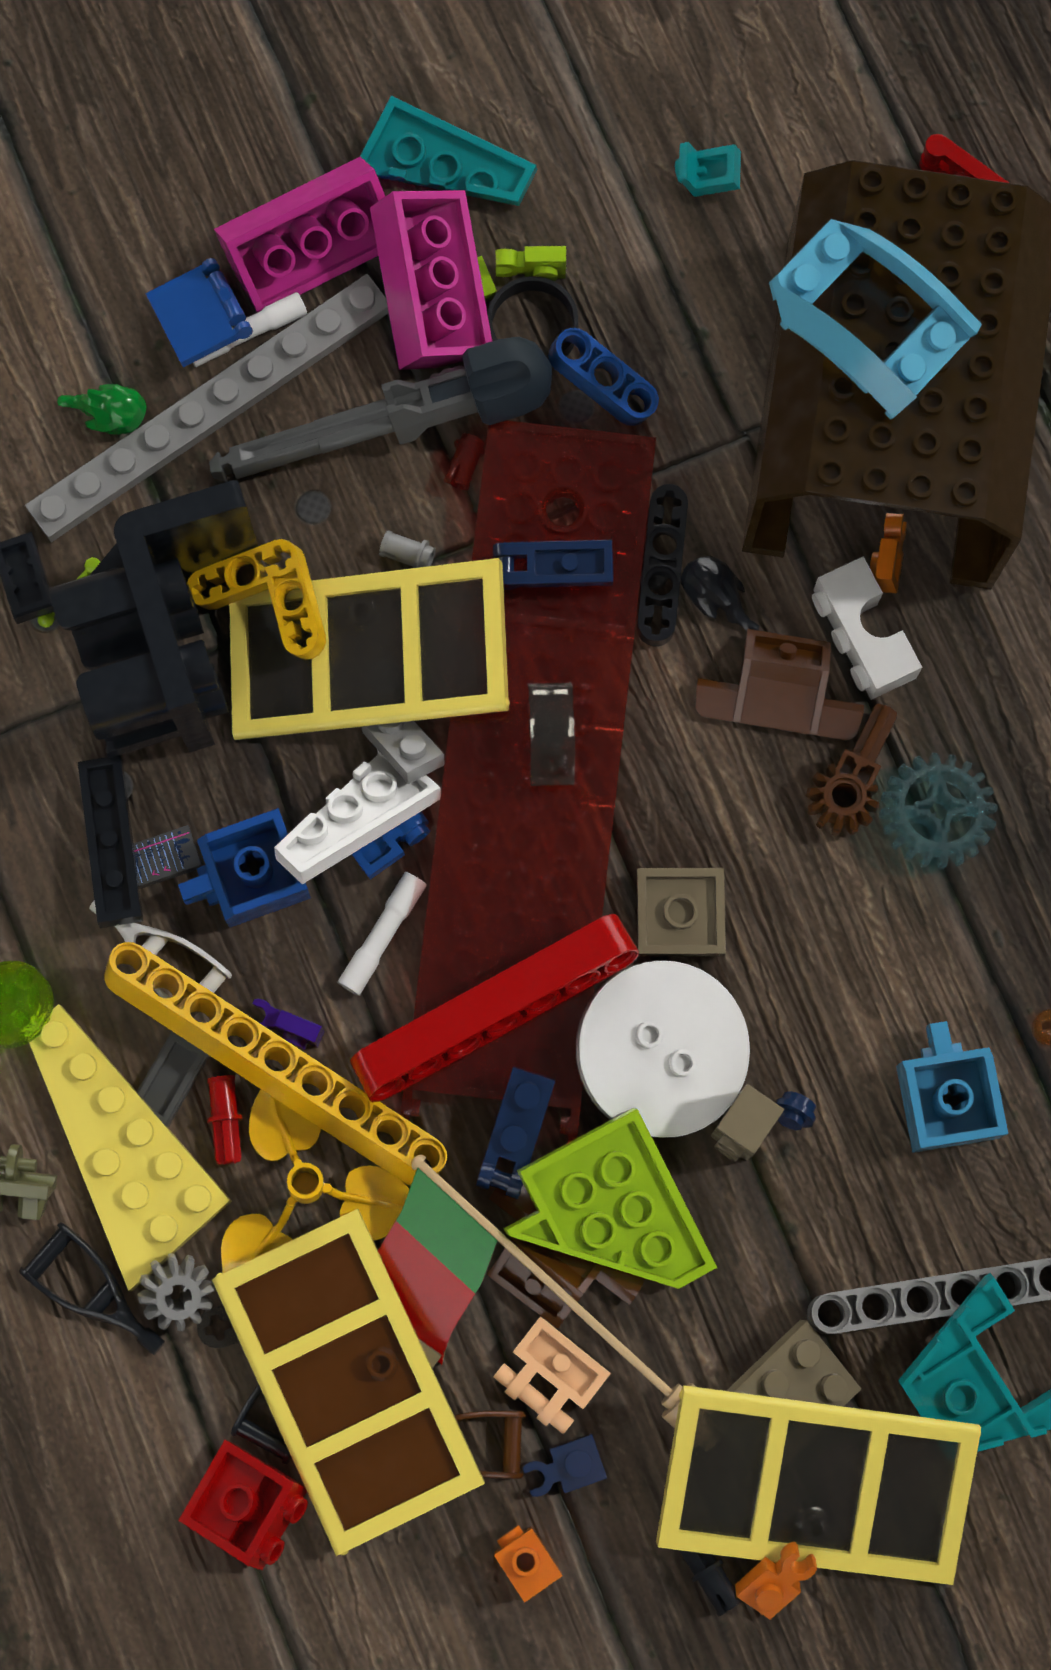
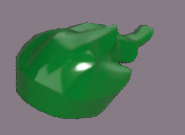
[57,384,147,435]

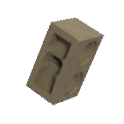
[710,1084,785,1162]

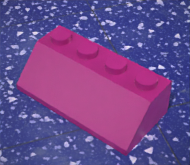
[214,157,385,313]
[370,190,492,370]

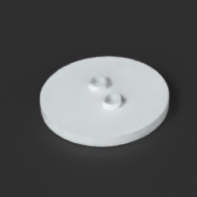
[576,961,750,1138]

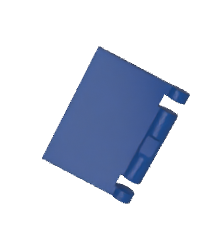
[146,258,253,367]

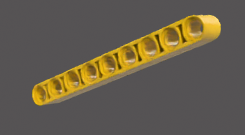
[104,942,447,1186]

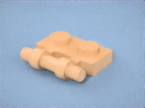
[493,1316,611,1434]

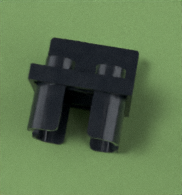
[49,480,258,759]

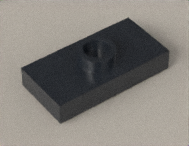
[0,532,54,624]

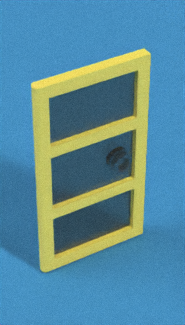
[229,558,510,740]
[656,1385,981,1585]

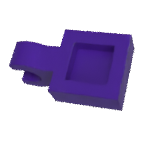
[252,999,325,1050]

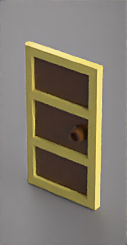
[211,1209,485,1556]

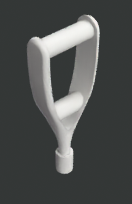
[89,900,232,1020]

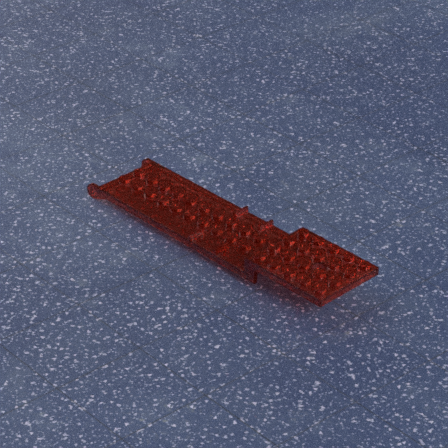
[401,420,657,1143]

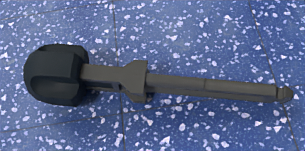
[209,337,552,482]

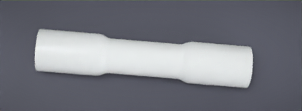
[193,292,308,367]
[337,872,427,996]

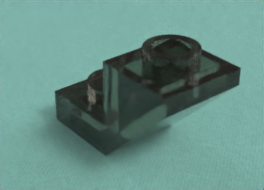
[528,683,575,786]

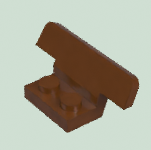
[695,629,864,740]
[486,1184,646,1329]

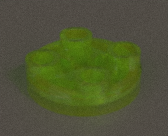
[0,961,54,1049]

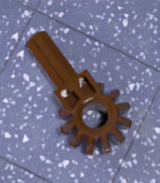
[806,704,897,836]

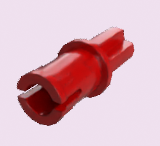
[207,1075,243,1165]

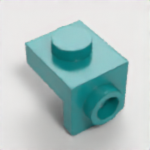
[675,142,741,197]

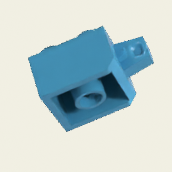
[896,1021,1008,1153]

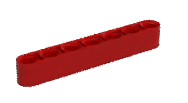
[350,914,639,1102]

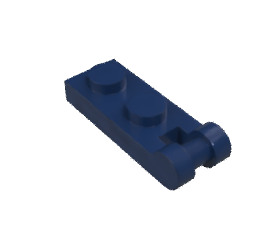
[493,540,613,590]
[476,1066,556,1200]

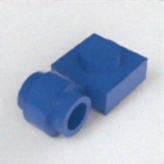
[351,811,430,880]

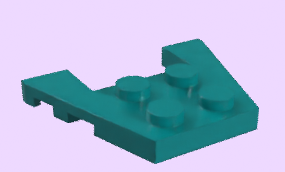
[898,1273,1051,1460]

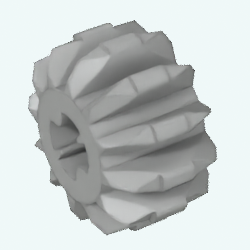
[137,1253,215,1332]

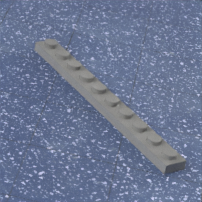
[25,274,389,543]

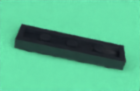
[78,755,143,928]

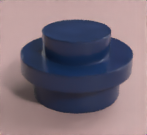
[775,1091,816,1130]

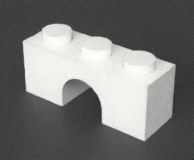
[812,556,923,700]

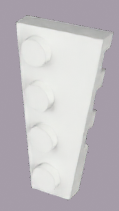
[274,750,441,884]

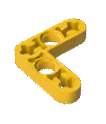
[187,539,326,660]

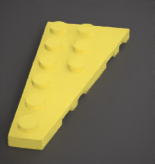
[25,1004,232,1291]

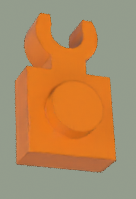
[870,513,907,593]
[735,1541,817,1620]

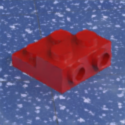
[178,1440,308,1570]

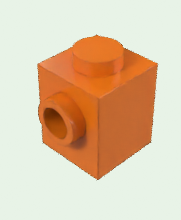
[494,1525,563,1603]

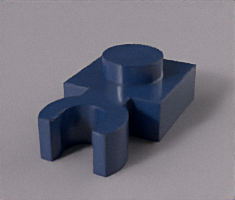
[522,1434,607,1497]

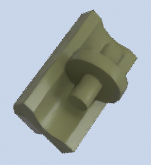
[0,1144,57,1220]

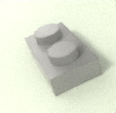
[362,703,445,784]

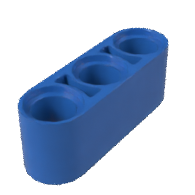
[548,328,659,426]

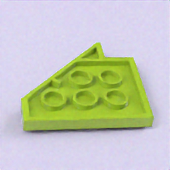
[503,1108,717,1289]

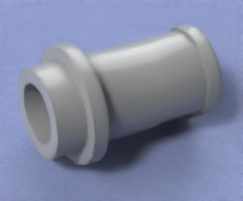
[379,530,436,568]

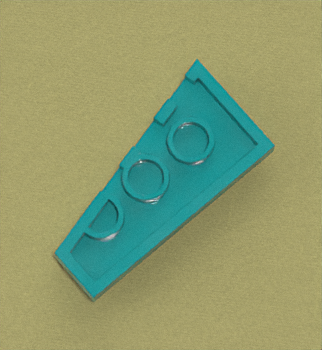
[360,96,537,206]

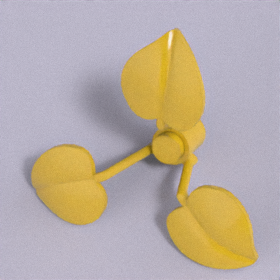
[221,1089,410,1273]

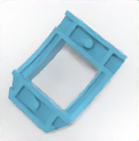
[769,219,982,420]

